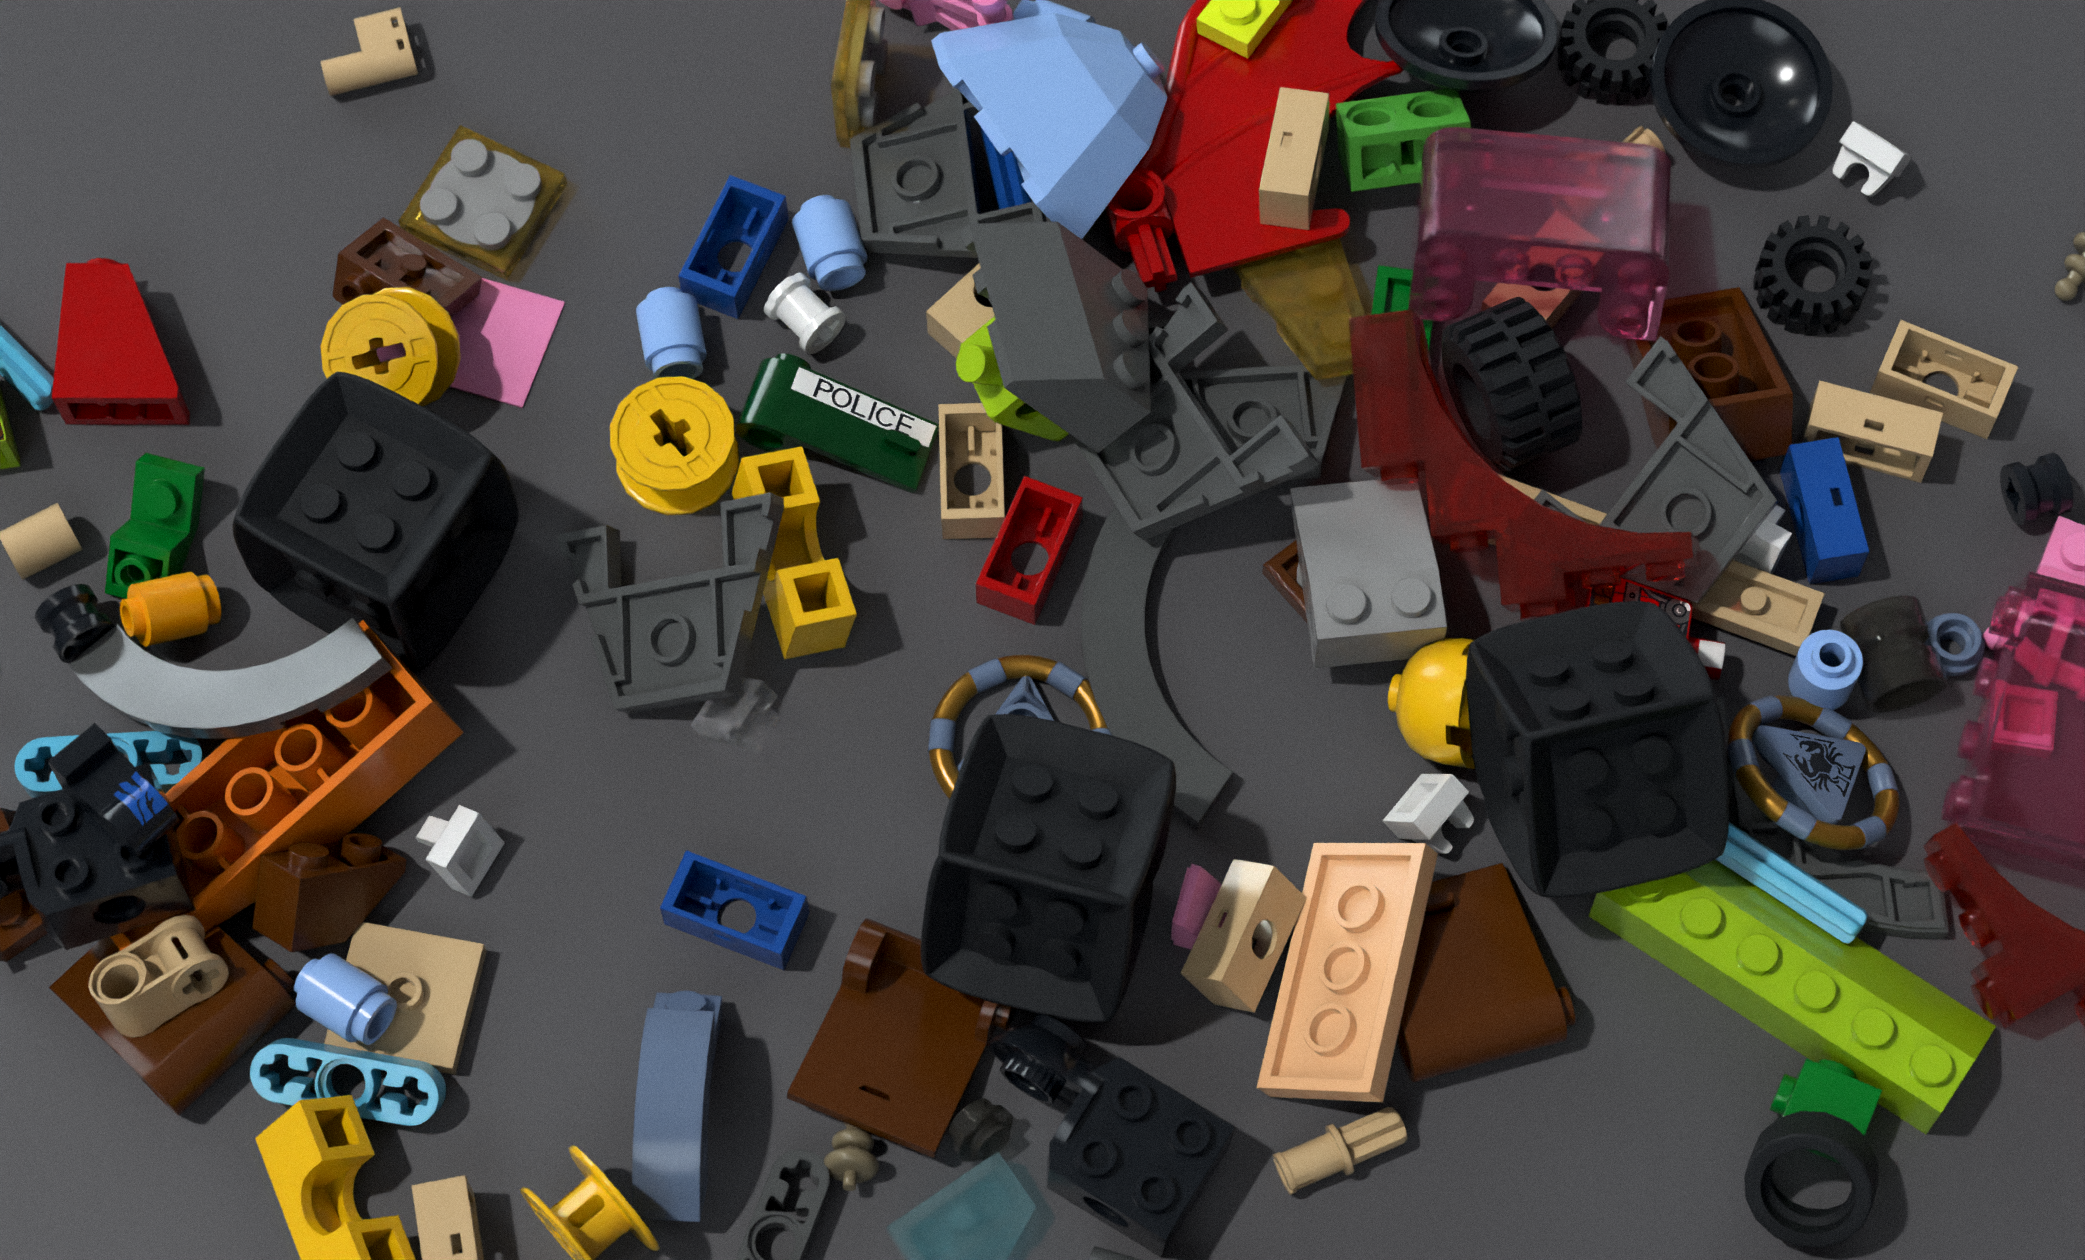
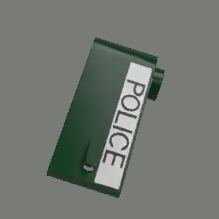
[736,353,939,493]

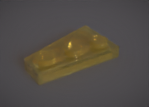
[1231,238,1378,381]

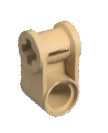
[89,915,229,1037]

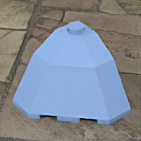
[931,13,1168,239]

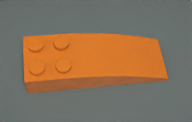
[110,620,464,951]

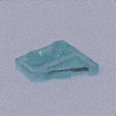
[885,1151,1036,1260]

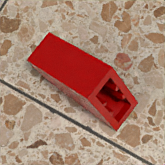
[52,258,190,425]

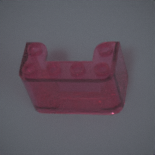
[1407,127,1671,341]
[1941,572,2085,871]

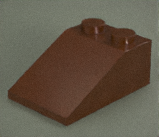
[1620,287,1793,462]

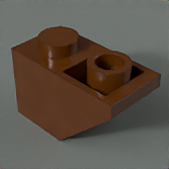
[252,833,407,953]

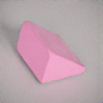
[1171,864,1227,950]

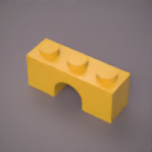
[732,446,857,660]
[255,1095,416,1260]

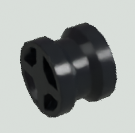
[2000,452,2074,525]
[34,584,115,663]

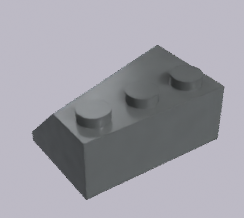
[960,222,1151,453]

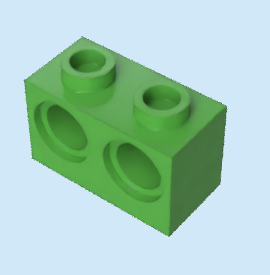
[1336,89,1472,192]

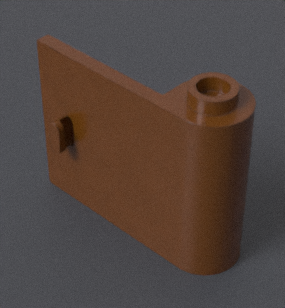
[1397,863,1576,1083]
[787,918,1017,1158]
[49,924,296,1116]

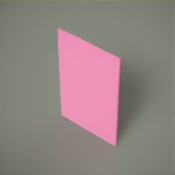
[377,278,565,409]

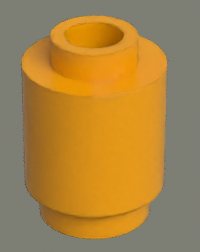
[120,572,221,647]

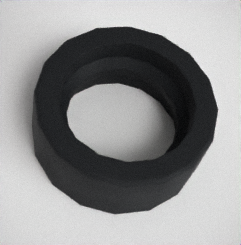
[1744,1111,1879,1248]

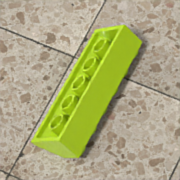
[1589,860,1996,1134]

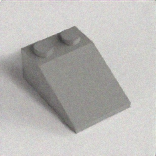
[1290,476,1447,668]

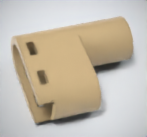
[320,8,418,96]

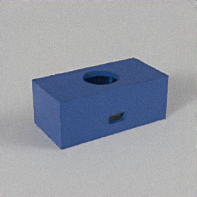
[678,175,789,319]
[1780,437,1869,585]
[660,850,810,970]

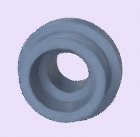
[1919,613,1985,676]

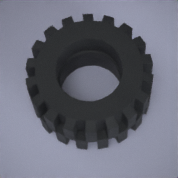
[1441,297,1582,472]

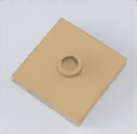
[324,922,487,1075]

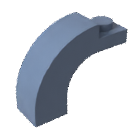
[632,991,723,1222]

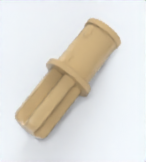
[1273,1107,1407,1195]

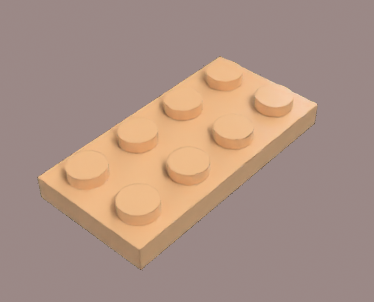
[1256,843,1438,1102]

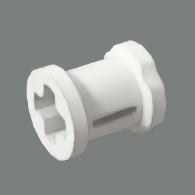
[764,272,846,355]

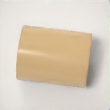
[0,502,83,580]

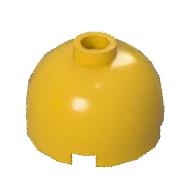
[1388,638,1475,769]

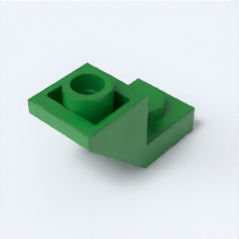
[105,453,205,599]

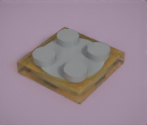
[831,0,888,148]
[398,125,567,280]

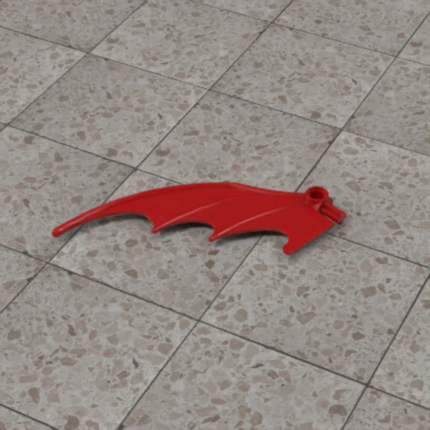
[1106,0,1403,292]

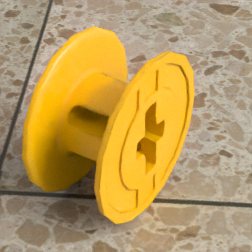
[320,287,461,407]
[610,376,739,515]
[520,1145,660,1260]

